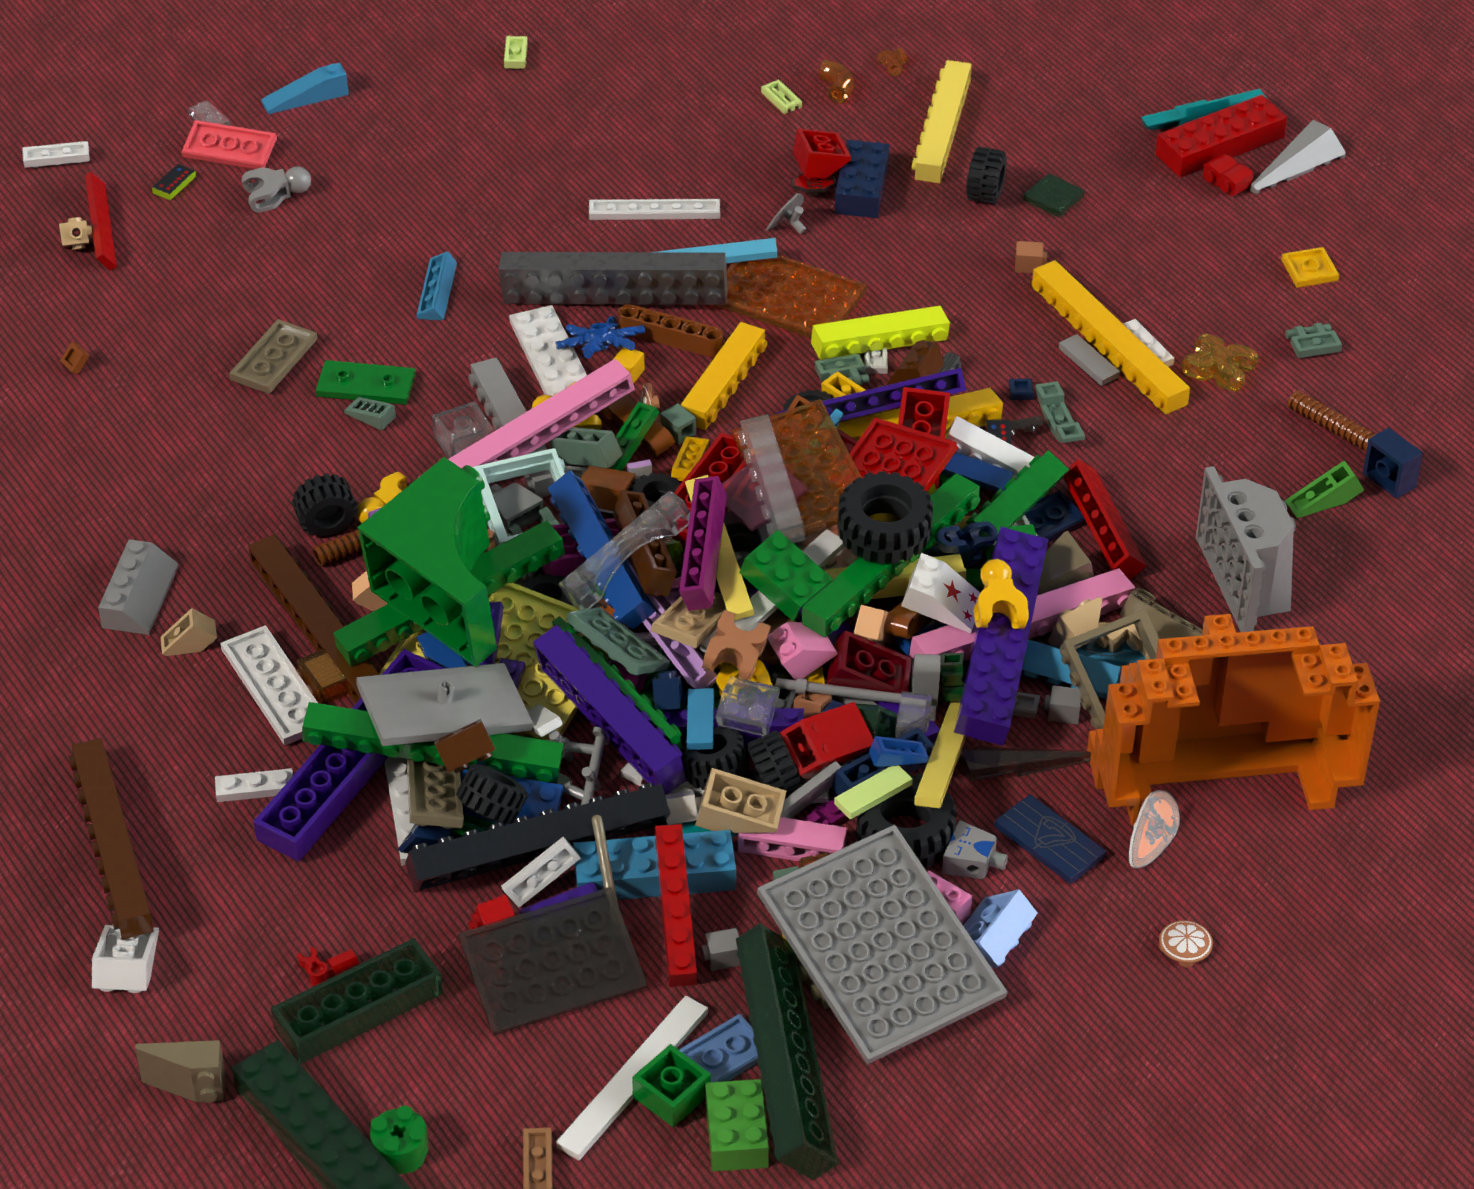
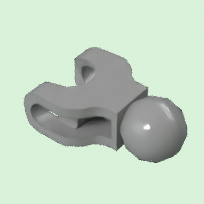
[241,166,311,212]

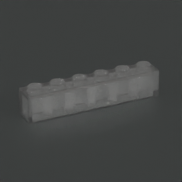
[737,414,806,543]

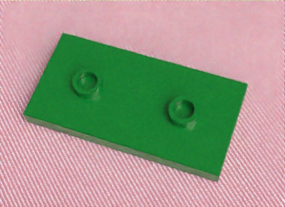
[316,360,416,405]

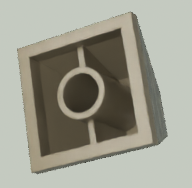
[1037,531,1094,595]

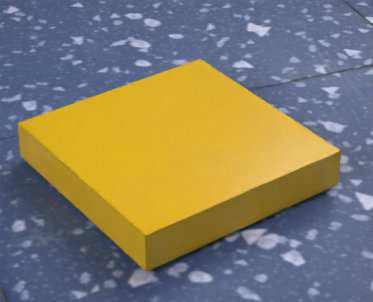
[1281,247,1339,288]

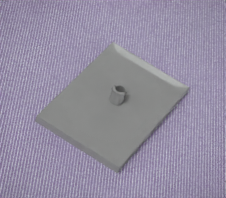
[356,663,533,746]

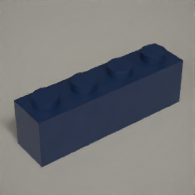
[832,727,934,796]

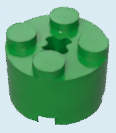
[370,1106,429,1174]

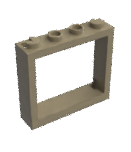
[1060,609,1159,730]

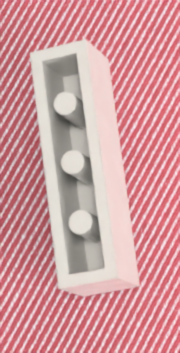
[945,416,1034,480]

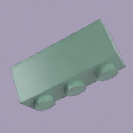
[549,427,623,468]

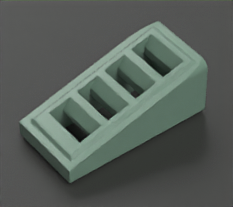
[344,397,396,431]

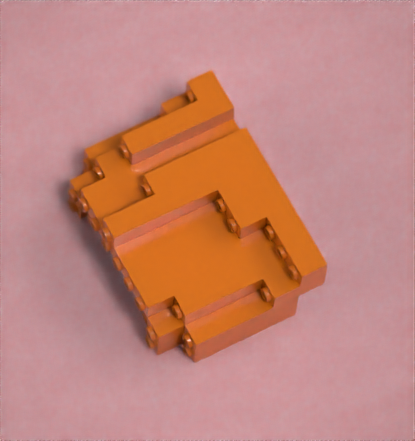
[1087,614,1380,826]

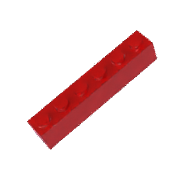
[1063,459,1147,580]
[655,824,697,987]

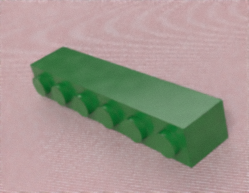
[966,450,1069,553]

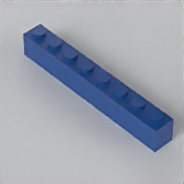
[548,470,656,630]

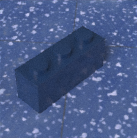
[652,668,688,710]

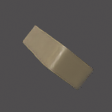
[1120,588,1203,639]

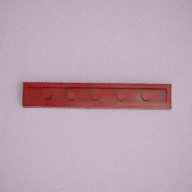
[85,172,117,271]

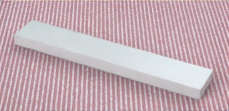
[589,199,720,220]

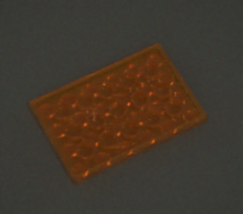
[716,254,867,338]
[732,399,862,541]

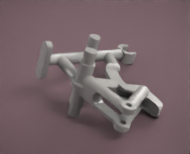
[524,727,610,805]

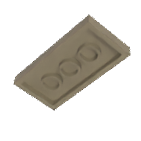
[229,319,317,394]

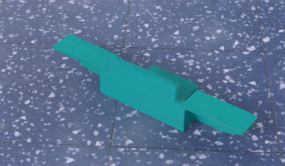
[1141,89,1267,130]

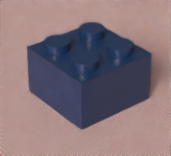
[1362,427,1423,499]

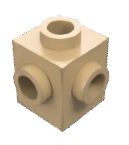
[59,217,93,250]

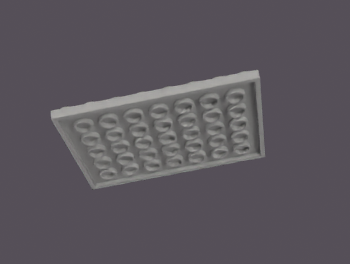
[757,825,1007,1065]

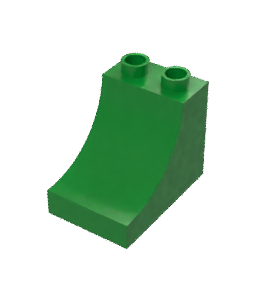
[357,457,497,667]

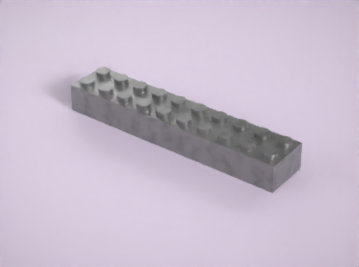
[498,252,728,305]

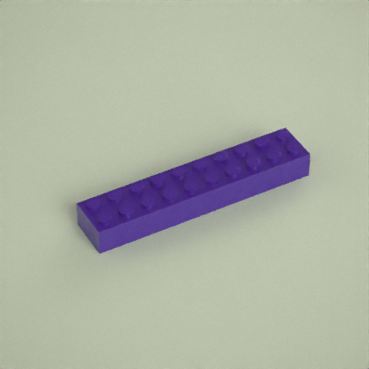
[954,527,1048,746]
[253,649,445,862]

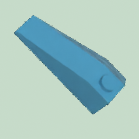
[261,63,348,114]

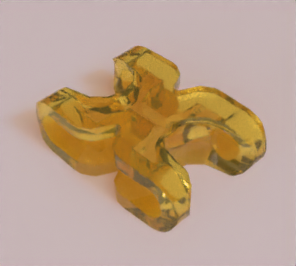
[1181,334,1259,391]

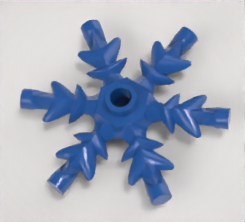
[555,316,645,359]

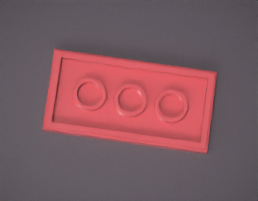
[181,120,277,169]

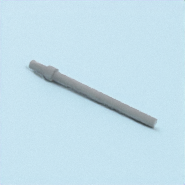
[775,678,928,707]

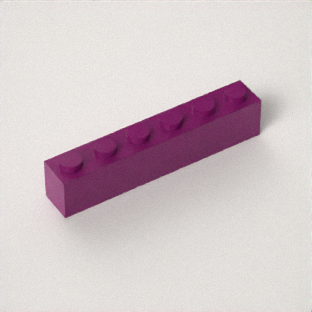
[679,476,727,611]

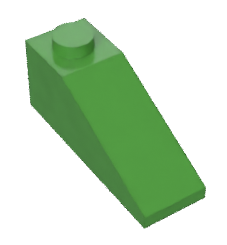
[1285,461,1364,518]

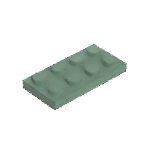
[566,607,670,675]

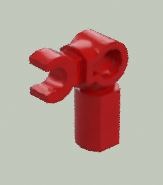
[297,947,359,987]

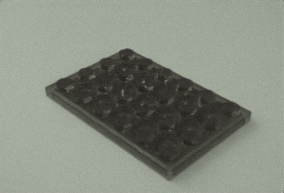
[458,887,647,1036]

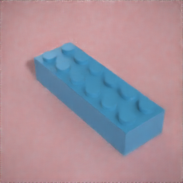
[573,830,736,901]

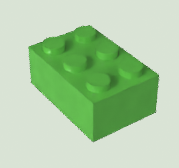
[705,1079,769,1172]

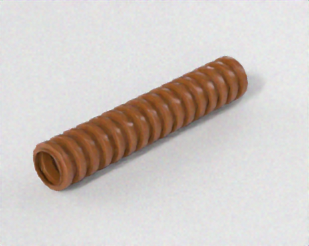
[1288,390,1376,452]
[313,530,362,566]

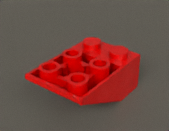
[780,702,874,781]

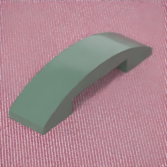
[1035,381,1085,443]

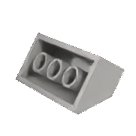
[98,539,178,635]

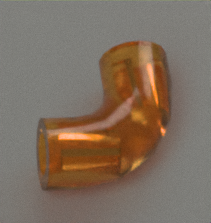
[818,59,855,103]

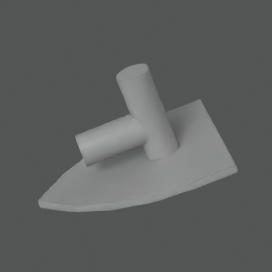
[766,193,806,234]

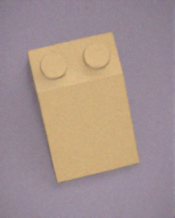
[695,768,786,833]

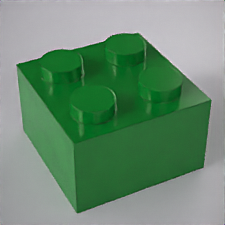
[632,1044,711,1127]

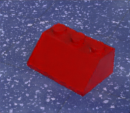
[793,128,851,180]

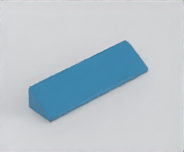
[416,251,457,320]

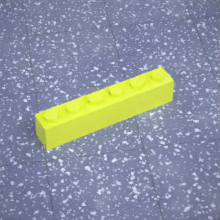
[811,306,950,360]

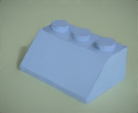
[963,889,1037,968]

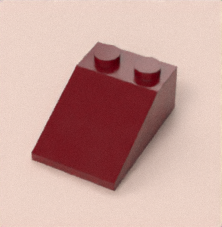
[827,630,911,694]

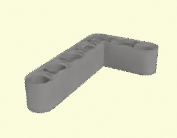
[910,619,940,712]

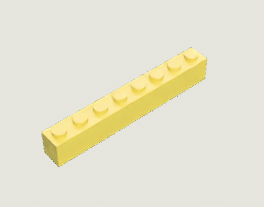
[912,60,972,183]

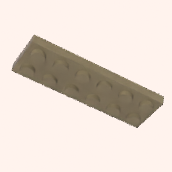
[407,759,464,829]

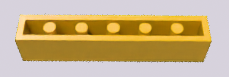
[681,322,767,430]

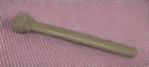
[592,815,630,941]

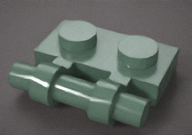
[1285,323,1342,358]
[815,354,869,386]

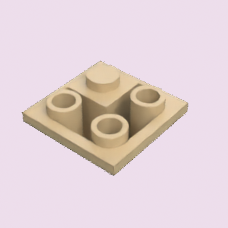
[1048,596,1102,649]

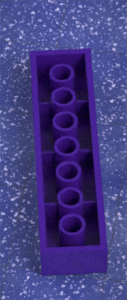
[533,625,686,795]

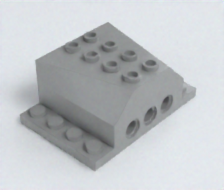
[1196,466,1295,632]

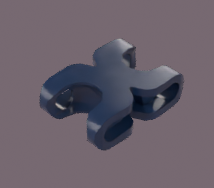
[919,521,998,567]

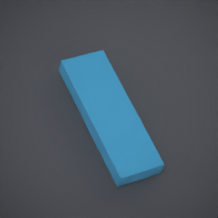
[687,688,714,750]

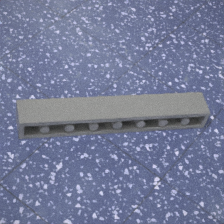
[468,357,554,498]

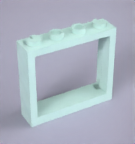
[473,448,565,546]

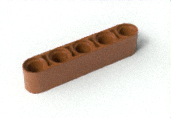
[618,304,723,357]
[600,395,675,458]
[884,602,933,639]

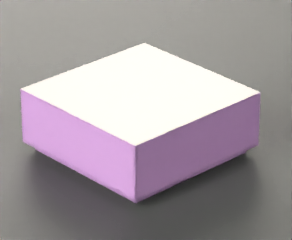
[627,459,652,480]

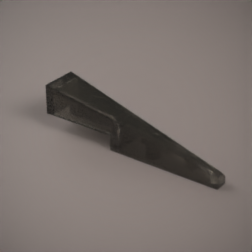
[958,745,1091,782]

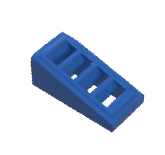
[869,736,929,767]

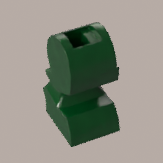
[940,653,965,702]

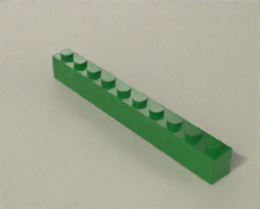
[802,473,980,638]
[333,520,565,667]
[302,702,564,783]

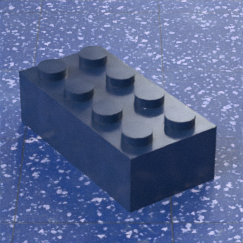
[835,140,890,218]

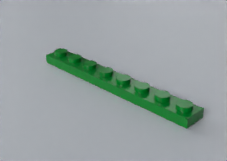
[552,616,683,750]

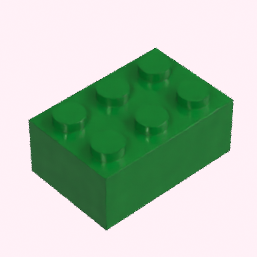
[739,530,833,622]

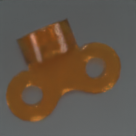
[877,47,909,76]

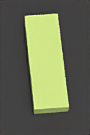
[834,765,912,820]

